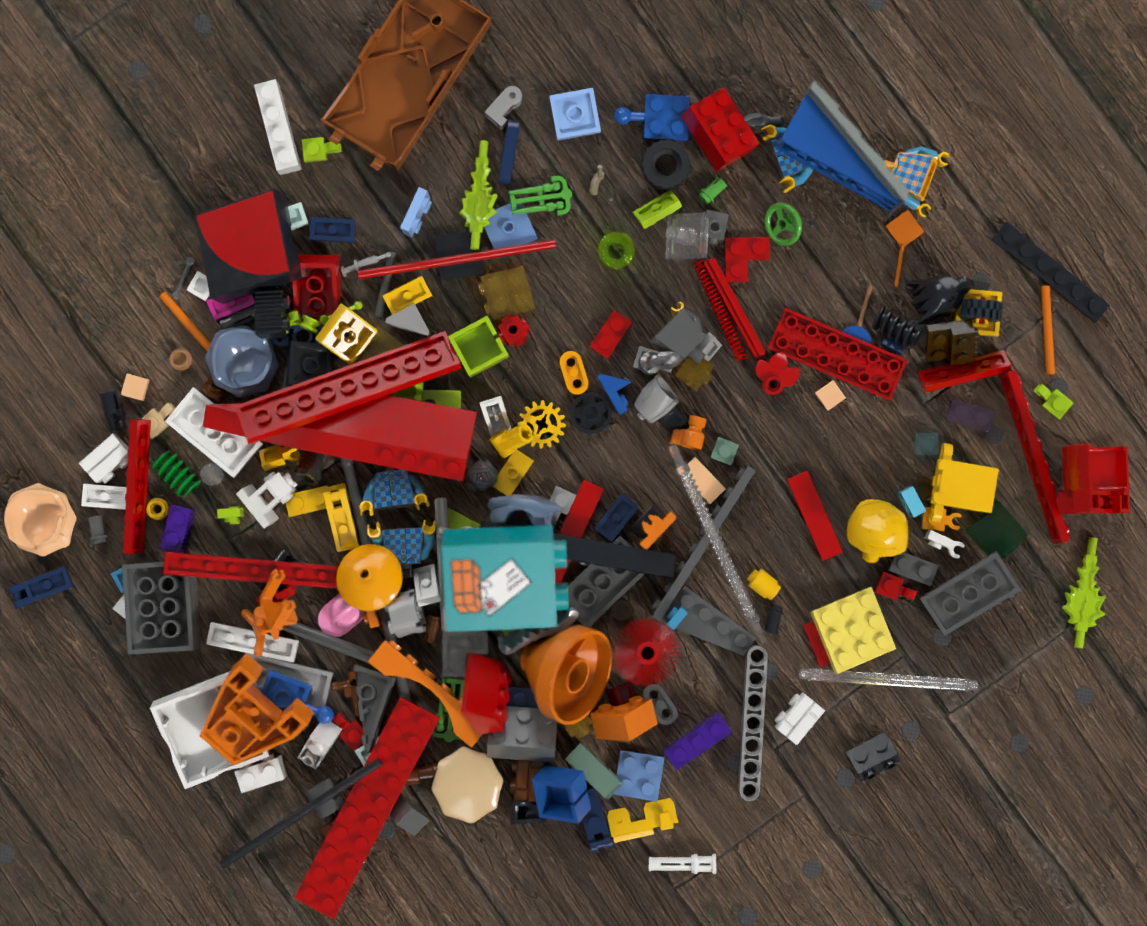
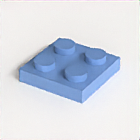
[614,749,665,802]

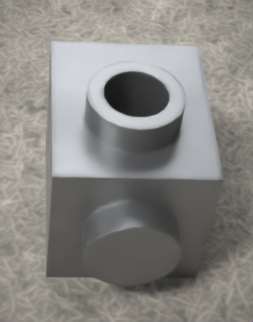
[700,210,729,246]

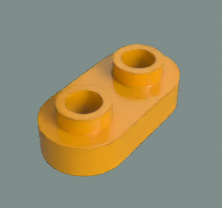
[560,351,588,395]

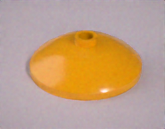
[336,544,403,611]

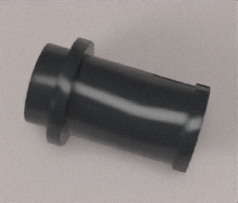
[764,605,784,634]

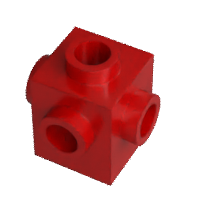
[497,314,530,348]

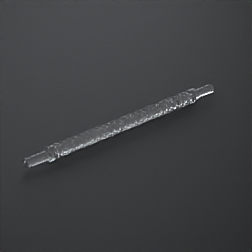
[668,444,767,644]

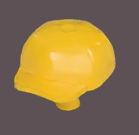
[847,499,908,563]

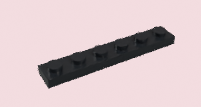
[991,222,1110,323]

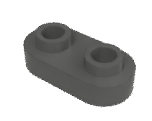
[642,683,678,725]

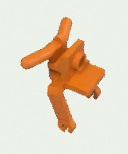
[241,569,298,657]

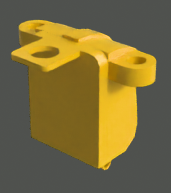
[930,443,999,522]

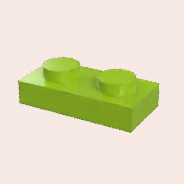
[633,190,682,229]

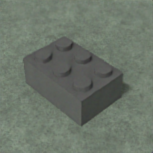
[487,706,557,762]

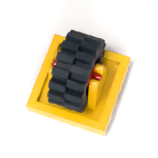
[954,289,1003,337]

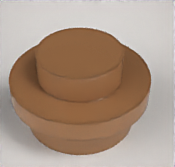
[170,348,192,371]

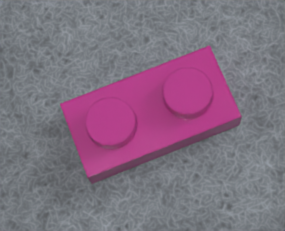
[206,294,255,322]

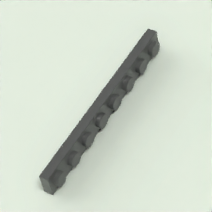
[651,466,756,621]

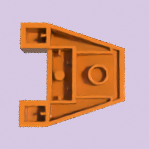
[200,653,314,765]

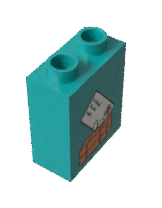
[441,525,569,632]

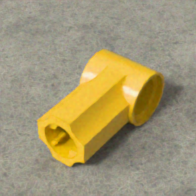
[489,424,533,458]

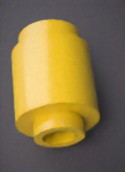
[747,568,781,601]

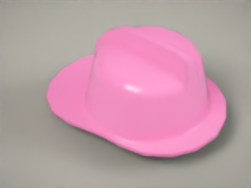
[318,593,365,637]

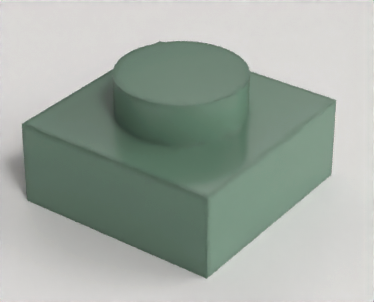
[710,437,739,466]

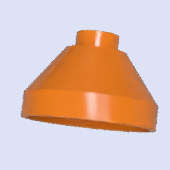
[520,625,612,725]

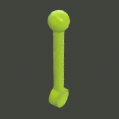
[319,301,363,325]

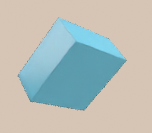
[897,486,926,518]

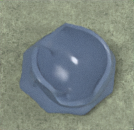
[205,325,279,397]
[487,494,561,527]

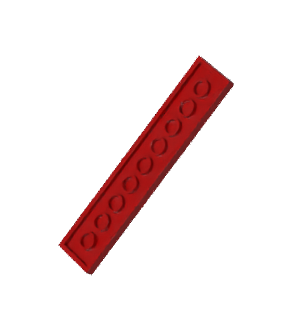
[234,331,461,445]
[294,697,441,919]

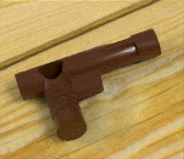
[331,671,359,716]

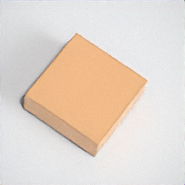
[121,374,150,401]
[814,380,846,411]

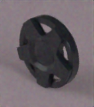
[571,392,612,434]

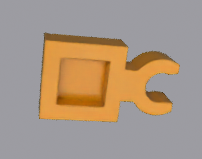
[921,507,962,531]

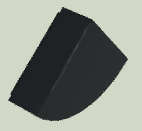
[658,407,688,428]

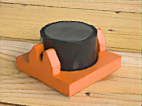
[631,505,677,550]

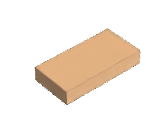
[679,457,726,504]

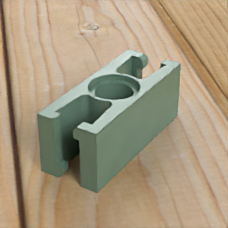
[565,743,624,799]

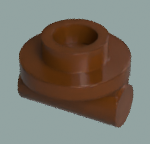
[200,380,225,404]

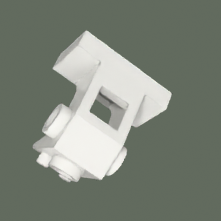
[236,472,298,528]

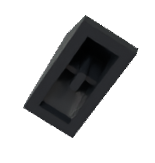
[511,797,546,825]

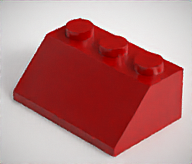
[461,653,511,735]

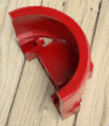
[1056,443,1130,515]

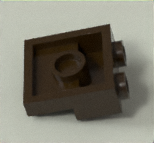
[925,319,979,365]

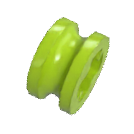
[298,315,321,334]

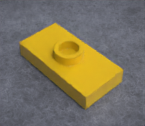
[493,450,534,496]

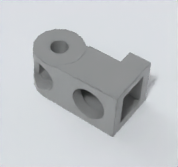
[485,86,522,131]

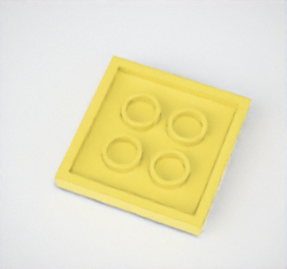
[810,587,896,674]

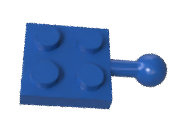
[614,94,690,142]
[261,670,334,724]

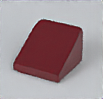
[606,681,636,706]

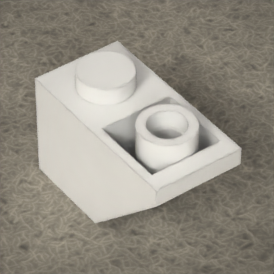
[297,722,342,770]

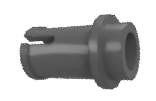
[88,516,107,544]

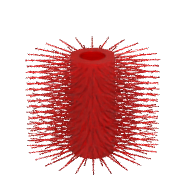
[612,618,681,687]

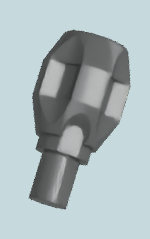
[743,113,781,134]

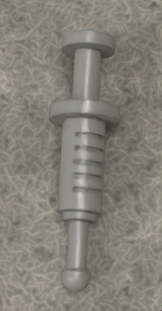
[340,252,391,277]

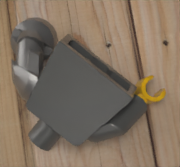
[638,301,705,375]

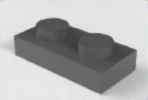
[888,552,939,586]

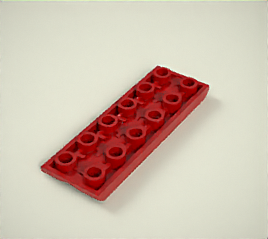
[767,308,908,401]

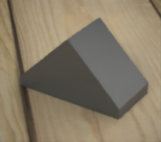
[389,793,430,836]

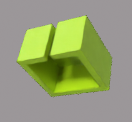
[448,316,509,378]

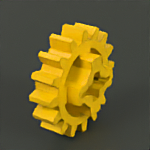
[518,400,566,449]

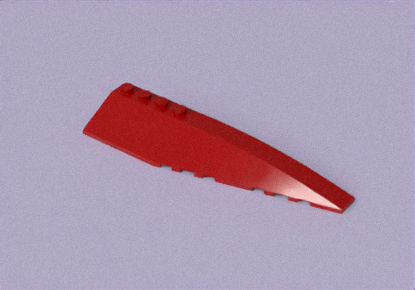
[203,395,477,481]

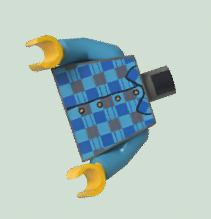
[761,125,813,193]
[359,466,430,516]
[367,520,437,578]

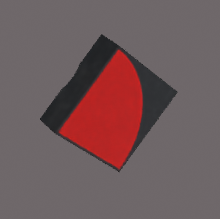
[194,188,303,304]

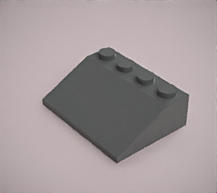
[122,562,201,655]

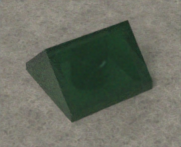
[965,501,1028,558]

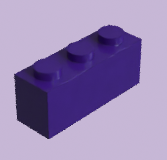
[663,711,732,770]

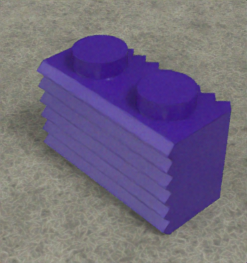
[160,505,196,553]

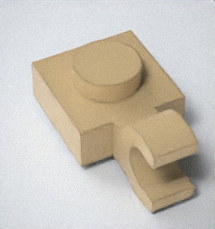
[142,403,176,440]

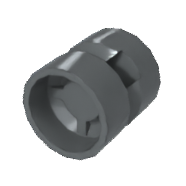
[304,777,344,819]

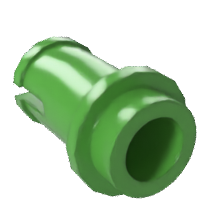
[698,177,727,205]

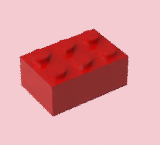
[681,88,760,172]

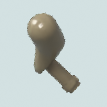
[589,165,605,196]

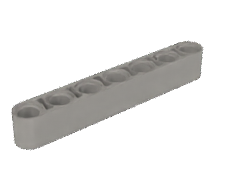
[738,645,768,801]

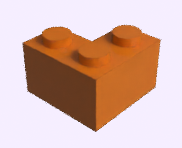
[590,696,658,742]

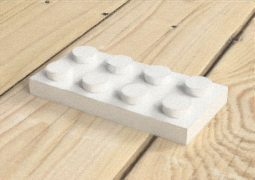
[165,387,263,478]

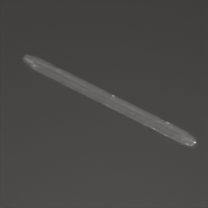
[799,668,978,692]

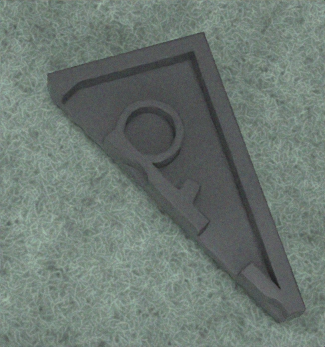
[354,665,396,753]

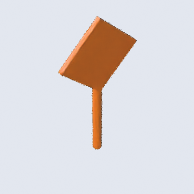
[885,210,924,288]

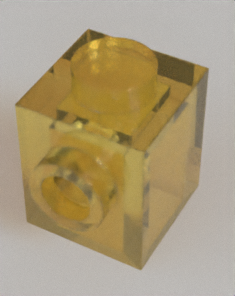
[675,357,714,391]

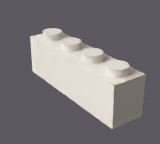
[254,79,302,175]

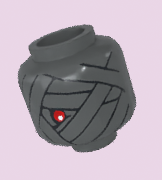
[466,460,499,493]

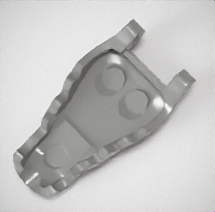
[498,608,579,655]

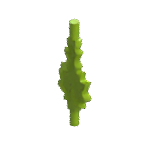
[459,140,497,250]
[1062,537,1106,649]

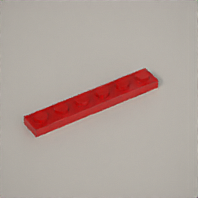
[123,419,151,554]

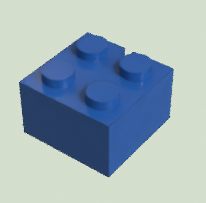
[532,765,591,824]

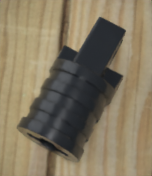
[99,390,126,432]

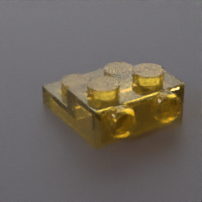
[478,266,536,321]

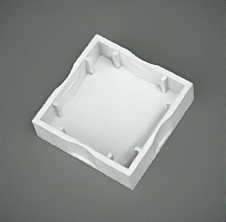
[150,671,271,789]

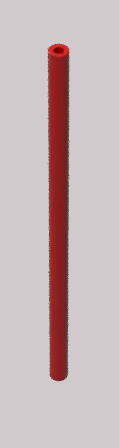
[357,239,556,279]

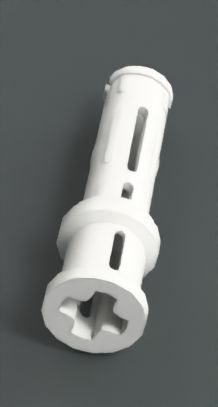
[649,854,716,874]

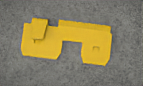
[607,798,678,843]

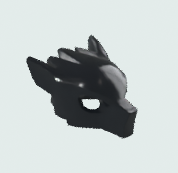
[905,275,974,325]

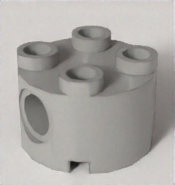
[384,588,426,638]

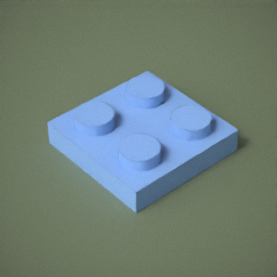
[549,88,601,141]
[400,187,432,238]

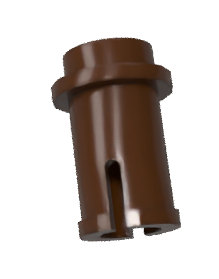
[423,614,441,644]

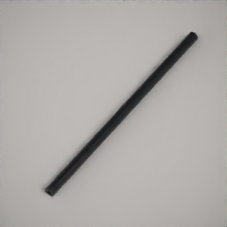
[220,757,383,869]

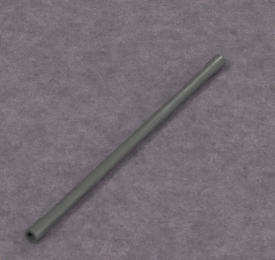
[339,457,412,702]

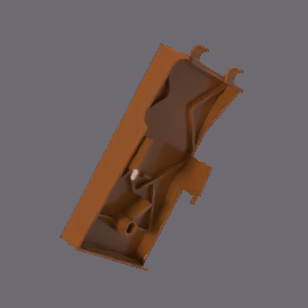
[321,0,492,171]

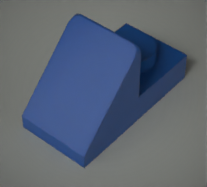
[597,374,632,416]

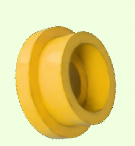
[146,498,169,520]

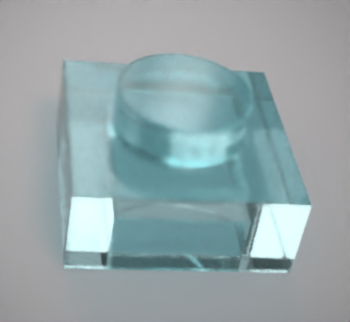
[914,432,939,456]

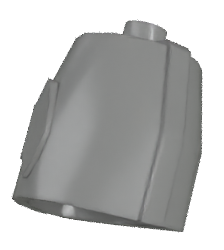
[634,374,679,423]

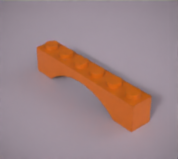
[368,639,483,748]

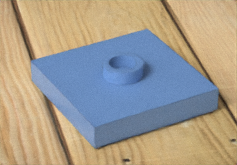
[484,203,538,258]

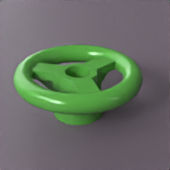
[764,202,802,246]

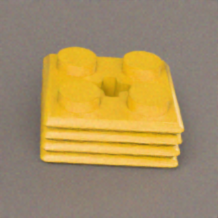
[315,304,378,365]

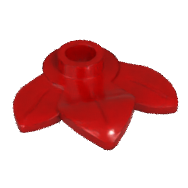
[756,352,800,395]

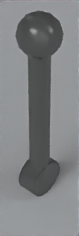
[171,257,195,300]

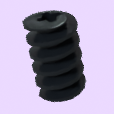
[872,306,924,350]

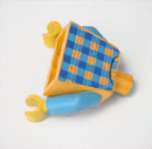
[884,146,949,217]

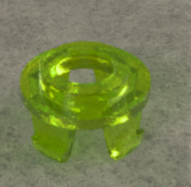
[598,232,635,269]

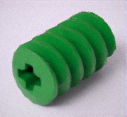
[152,450,201,498]

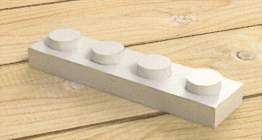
[206,622,299,663]

